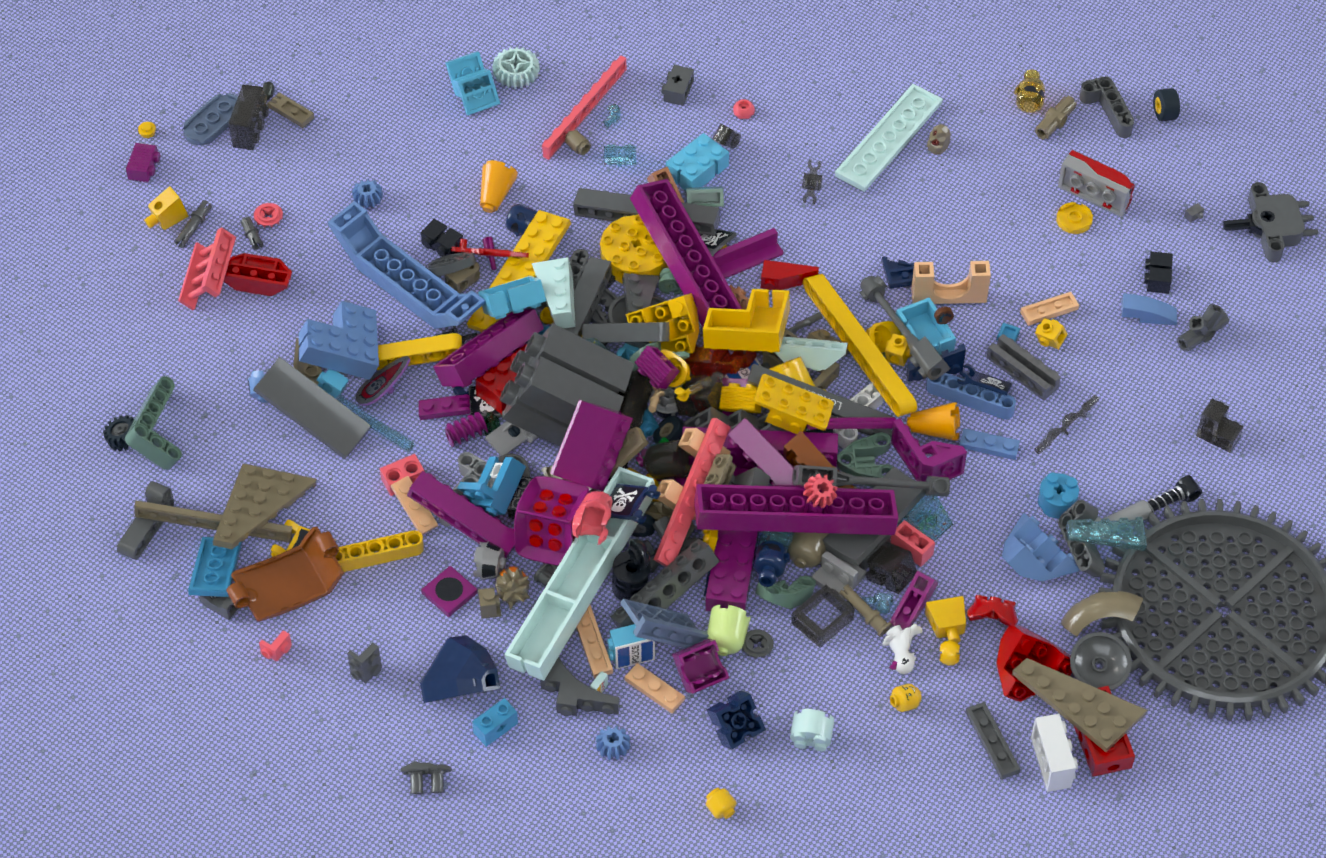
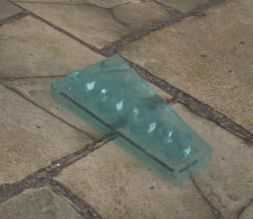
[1066,517,1147,551]

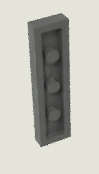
[965,702,1021,780]

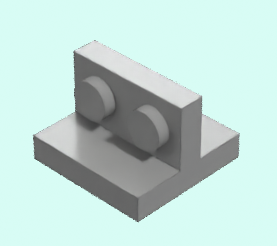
[811,551,867,602]

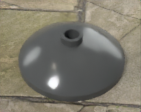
[1070,632,1132,691]

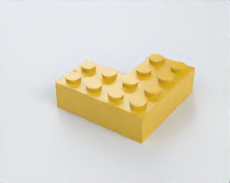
[703,289,790,353]

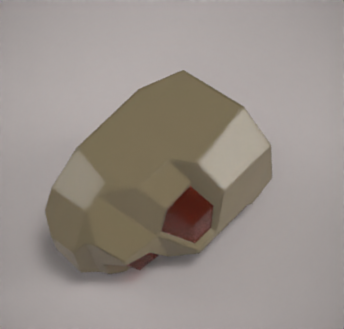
[927,124,951,155]

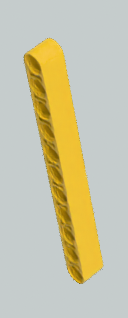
[803,274,917,417]

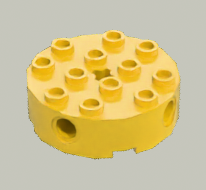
[600,214,669,284]

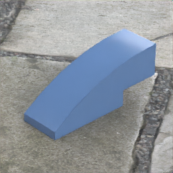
[1121,293,1177,325]

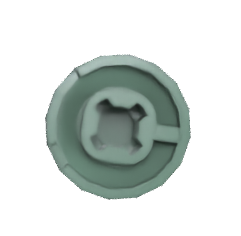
[658,268,682,295]

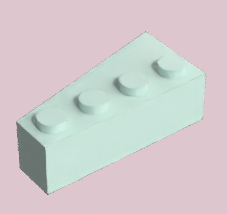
[532,257,575,329]

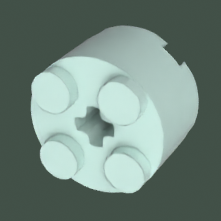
[790,709,835,752]

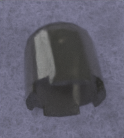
[643,439,692,480]

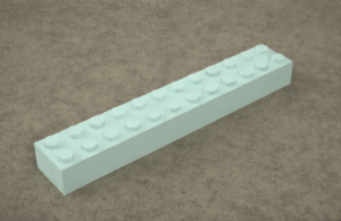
[504,467,657,681]

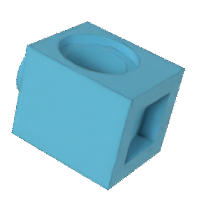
[316,369,349,399]

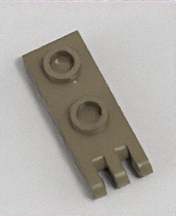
[267,93,314,128]

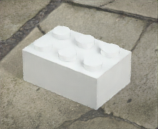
[1031,714,1078,792]

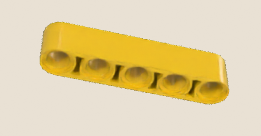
[376,333,462,370]
[335,530,424,572]

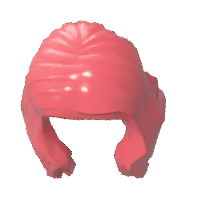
[572,491,613,545]

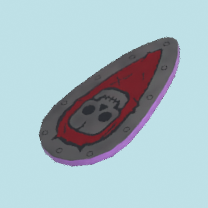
[355,356,410,406]

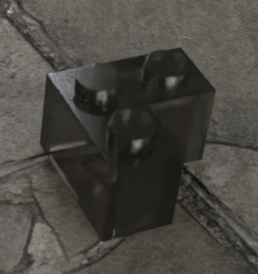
[1196,398,1244,453]

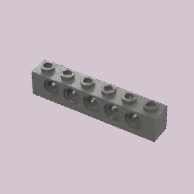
[610,539,720,628]

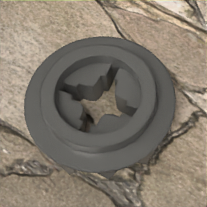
[742,629,774,660]

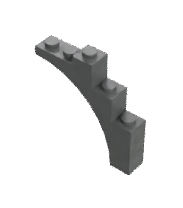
[540,657,620,716]

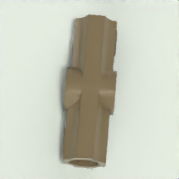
[1035,95,1077,140]

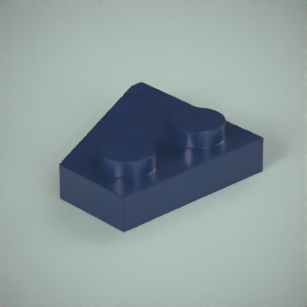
[881,256,914,289]

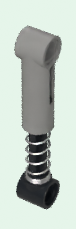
[1087,475,1202,545]

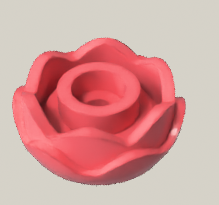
[733,99,755,119]

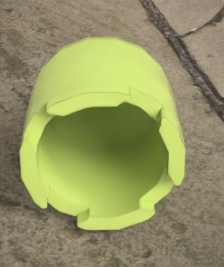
[707,605,751,656]

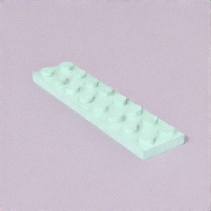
[835,84,943,192]

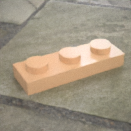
[1020,292,1079,326]
[391,476,438,535]
[625,663,685,714]

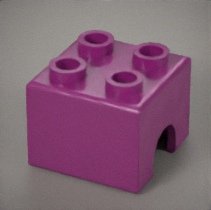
[672,639,730,694]

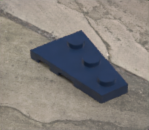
[906,343,966,382]

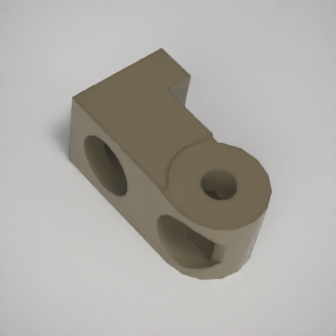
[445,262,480,294]

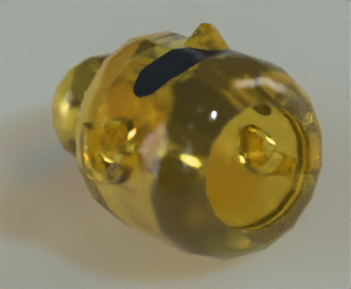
[1014,69,1045,113]

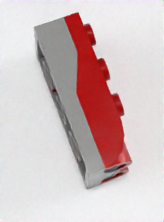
[1058,150,1135,217]

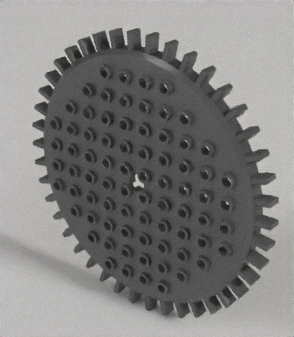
[1098,499,1326,721]

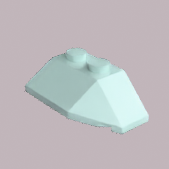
[775,337,848,371]

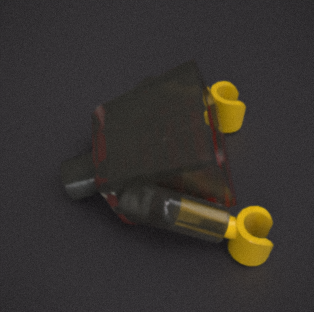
[674,372,724,413]

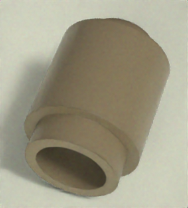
[565,130,591,155]

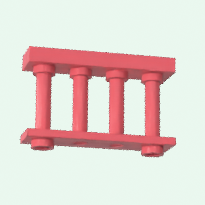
[178,227,236,310]

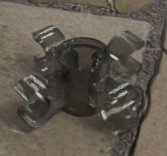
[802,159,823,204]

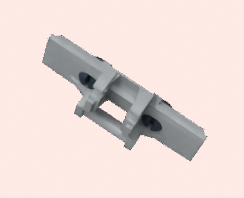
[485,410,539,456]

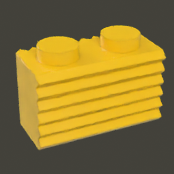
[719,383,762,414]

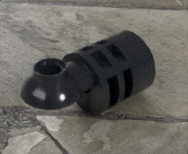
[612,539,655,601]

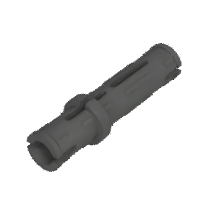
[174,200,212,248]

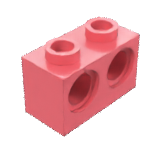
[379,454,425,496]

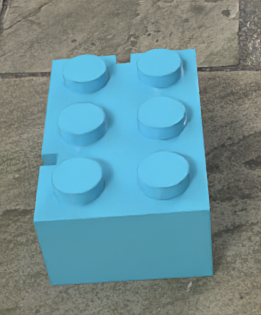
[666,133,729,191]
[478,276,546,319]
[896,297,956,355]

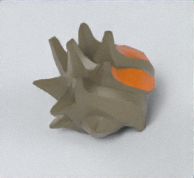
[495,566,530,610]

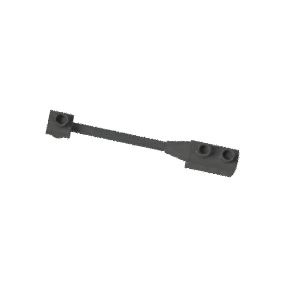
[859,275,951,380]
[792,465,950,497]

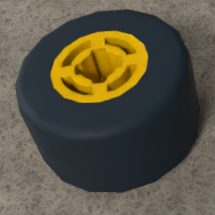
[1153,88,1180,121]

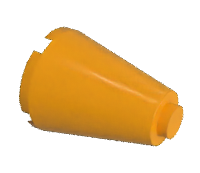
[480,160,518,213]
[907,402,960,441]

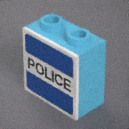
[607,624,655,669]

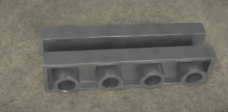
[987,334,1061,401]

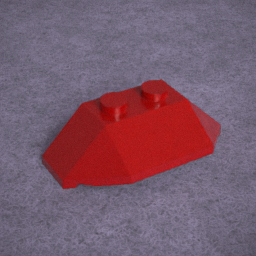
[223,253,292,296]

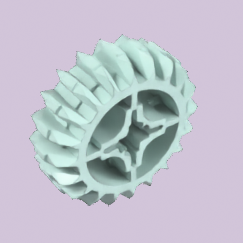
[492,47,540,89]

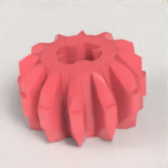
[803,474,837,509]

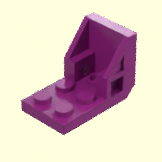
[891,418,967,481]

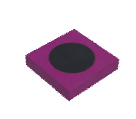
[421,566,478,617]

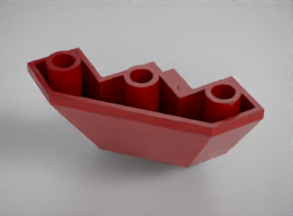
[996,624,1072,702]

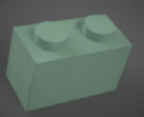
[686,186,724,207]

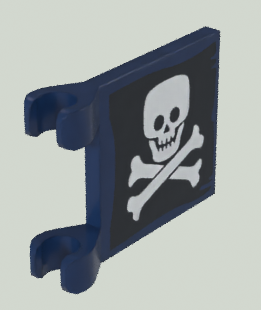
[957,364,1012,396]
[610,484,661,524]

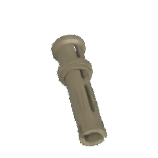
[839,584,892,637]

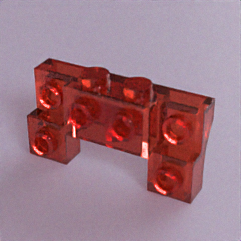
[684,344,757,378]

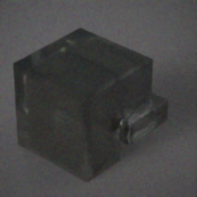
[865,542,917,594]

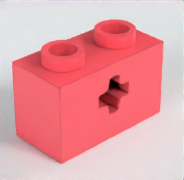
[890,520,935,567]

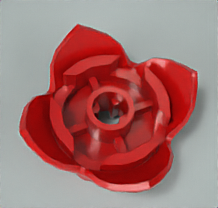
[967,595,1018,626]

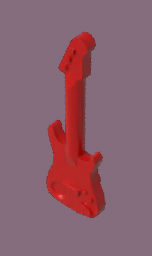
[451,239,529,258]

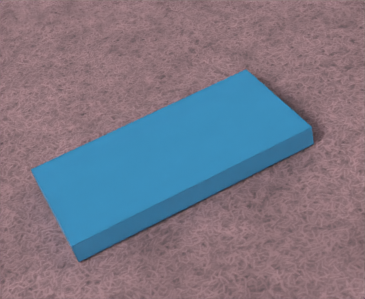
[188,537,242,597]

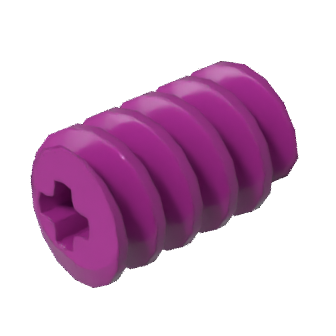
[445,412,488,448]

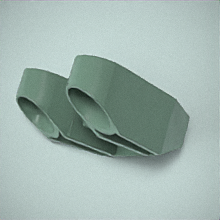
[837,432,893,487]
[755,576,816,610]

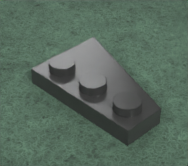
[622,273,659,314]

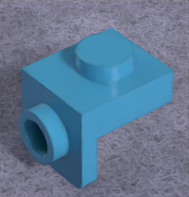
[632,408,659,438]

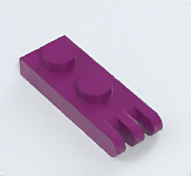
[419,394,470,420]

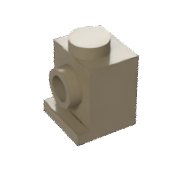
[478,588,501,619]

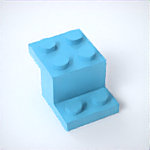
[445,51,501,115]

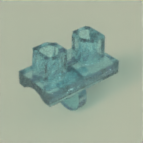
[604,145,636,167]

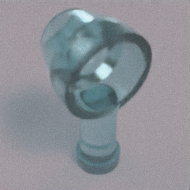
[861,593,893,614]

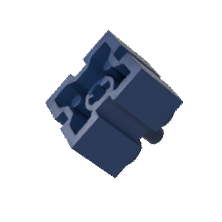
[706,690,766,750]

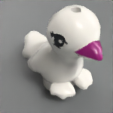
[882,623,922,674]

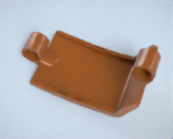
[226,526,344,622]

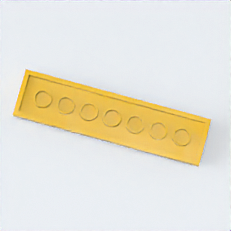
[467,210,571,332]

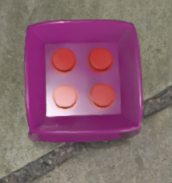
[514,476,590,566]

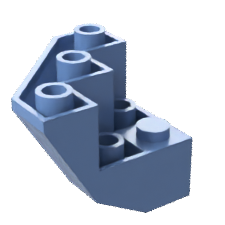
[1002,513,1080,581]

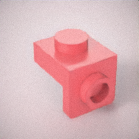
[259,630,292,661]

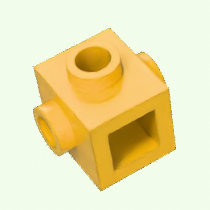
[1035,318,1068,350]
[885,334,911,367]

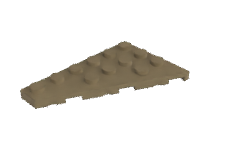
[213,464,317,549]

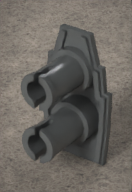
[401,761,452,794]

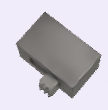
[1184,203,1204,223]

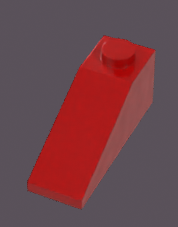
[760,260,819,290]

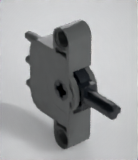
[1223,182,1319,262]

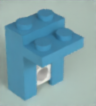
[457,456,526,516]

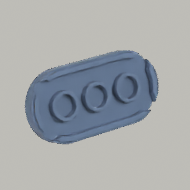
[183,93,243,145]

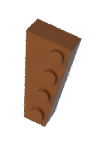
[783,431,854,489]

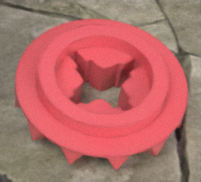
[254,203,283,228]

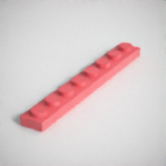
[542,55,627,160]
[653,418,731,567]

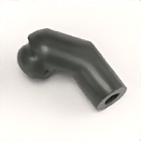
[255,81,275,104]

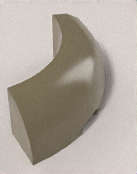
[1061,591,1143,637]

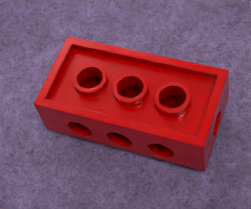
[1074,686,1135,777]

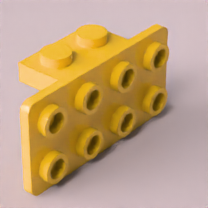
[753,374,834,434]

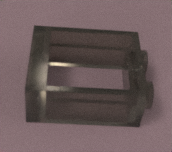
[791,585,855,648]

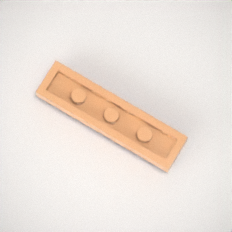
[576,605,613,678]

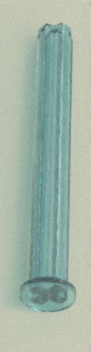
[335,394,414,452]

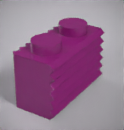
[126,143,160,183]
[635,345,680,389]

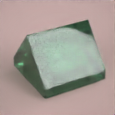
[484,412,501,436]

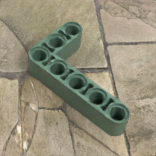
[125,376,182,470]

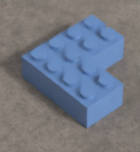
[299,301,379,380]

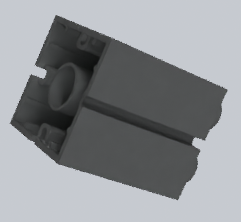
[500,323,634,447]

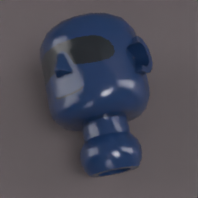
[505,204,537,237]
[753,540,790,587]

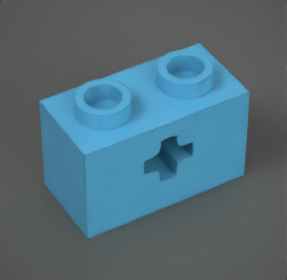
[472,698,518,747]

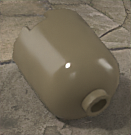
[787,532,829,568]

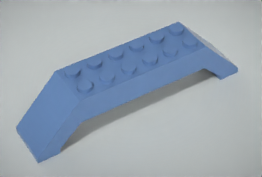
[328,201,485,329]

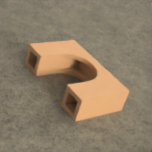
[911,261,991,304]
[657,428,731,520]

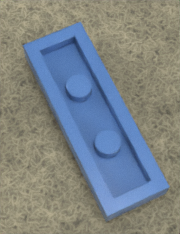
[959,428,1020,460]

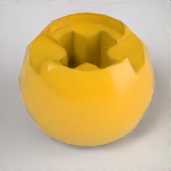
[939,640,960,666]

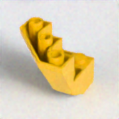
[626,293,699,353]

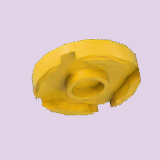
[1056,202,1093,234]

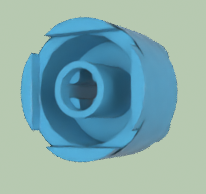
[1038,472,1079,519]

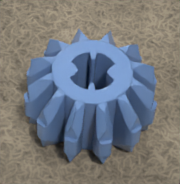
[352,178,383,209]
[596,725,630,761]

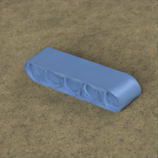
[926,373,1016,420]

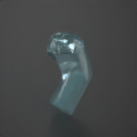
[603,104,620,128]

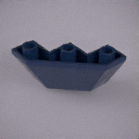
[420,635,501,703]

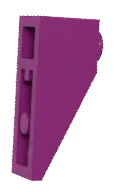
[890,571,939,630]

